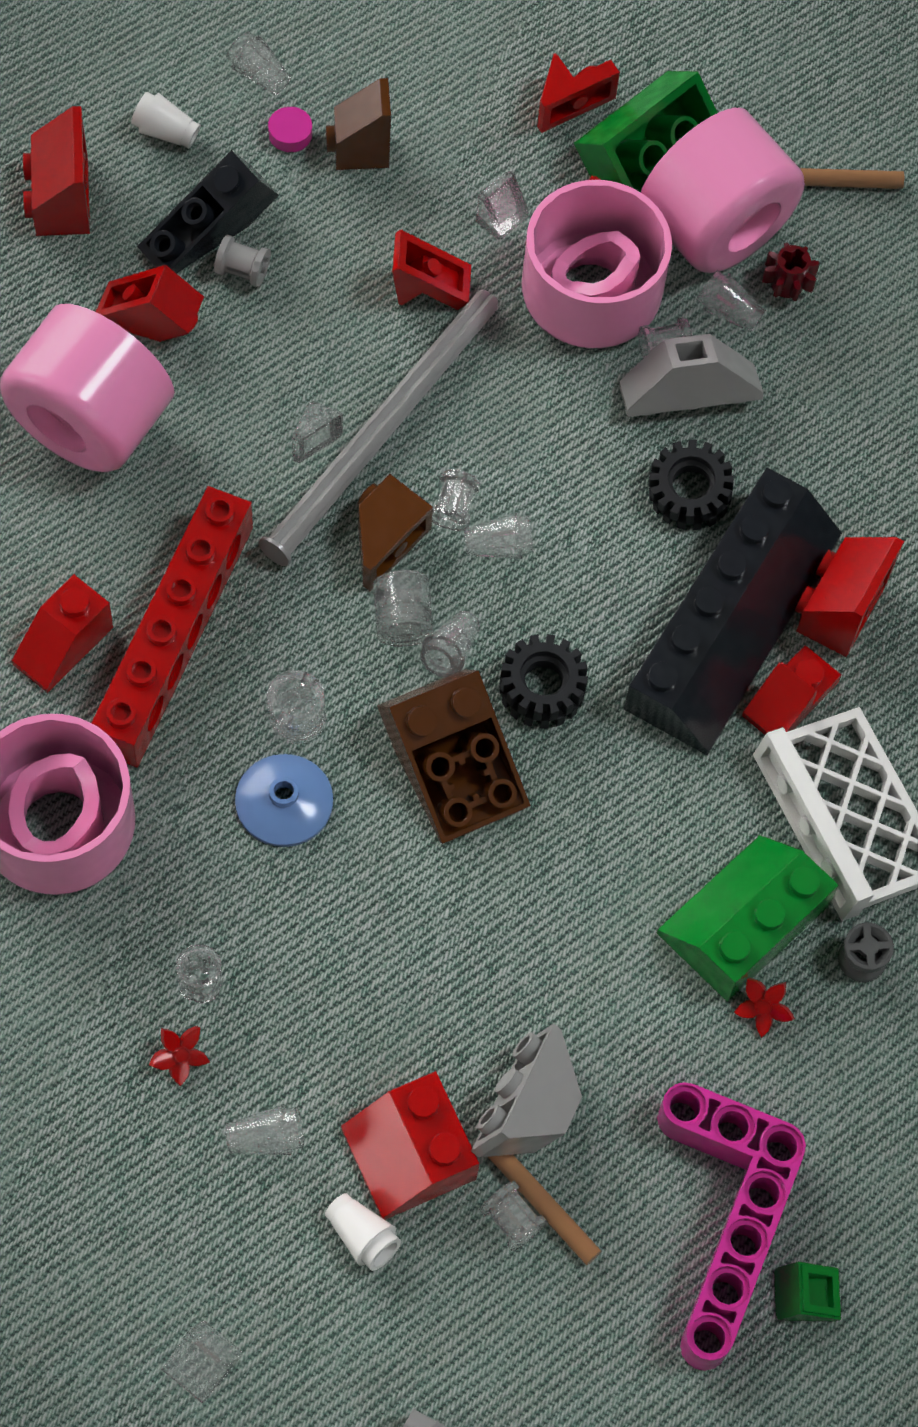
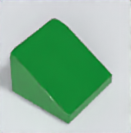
[774,1261,841,1321]

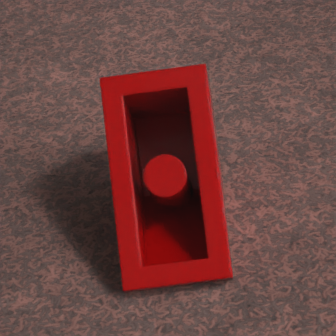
[96,265,204,342]
[11,574,113,693]

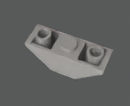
[619,334,764,417]
[471,1024,582,1158]

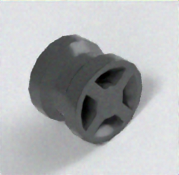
[838,922,894,982]

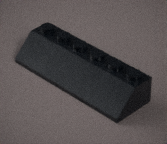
[624,467,842,756]

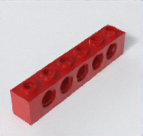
[91,486,253,768]

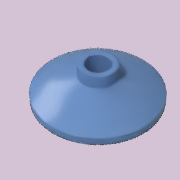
[235,754,333,847]

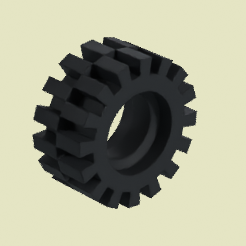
[649,439,734,530]
[499,634,588,729]

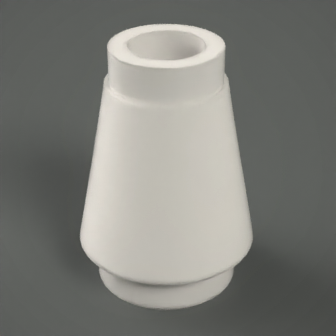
[131,92,201,149]
[325,1193,401,1271]

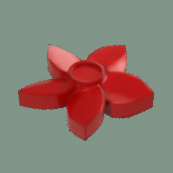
[734,978,795,1038]
[149,1026,210,1086]

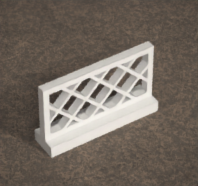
[753,707,918,921]

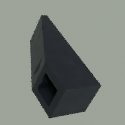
[137,150,279,274]

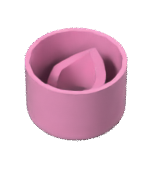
[641,107,805,273]
[522,180,672,348]
[0,304,174,472]
[0,714,135,895]

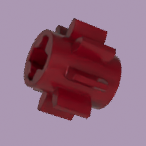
[762,242,820,301]

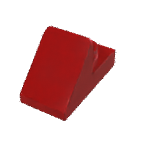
[537,53,620,133]
[392,230,471,310]
[742,645,842,735]

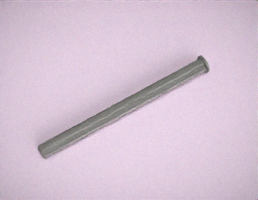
[258,289,498,566]

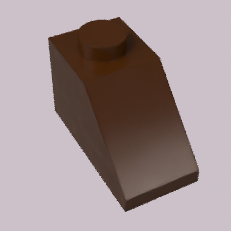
[326,78,391,170]
[358,474,433,591]

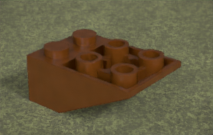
[377,669,531,844]

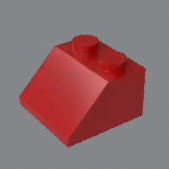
[23,106,90,236]
[795,537,905,657]
[341,1071,480,1220]

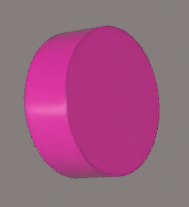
[268,107,312,152]

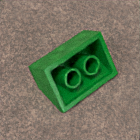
[573,71,718,192]
[656,835,839,1002]

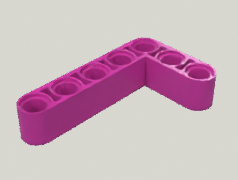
[657,1082,806,1371]

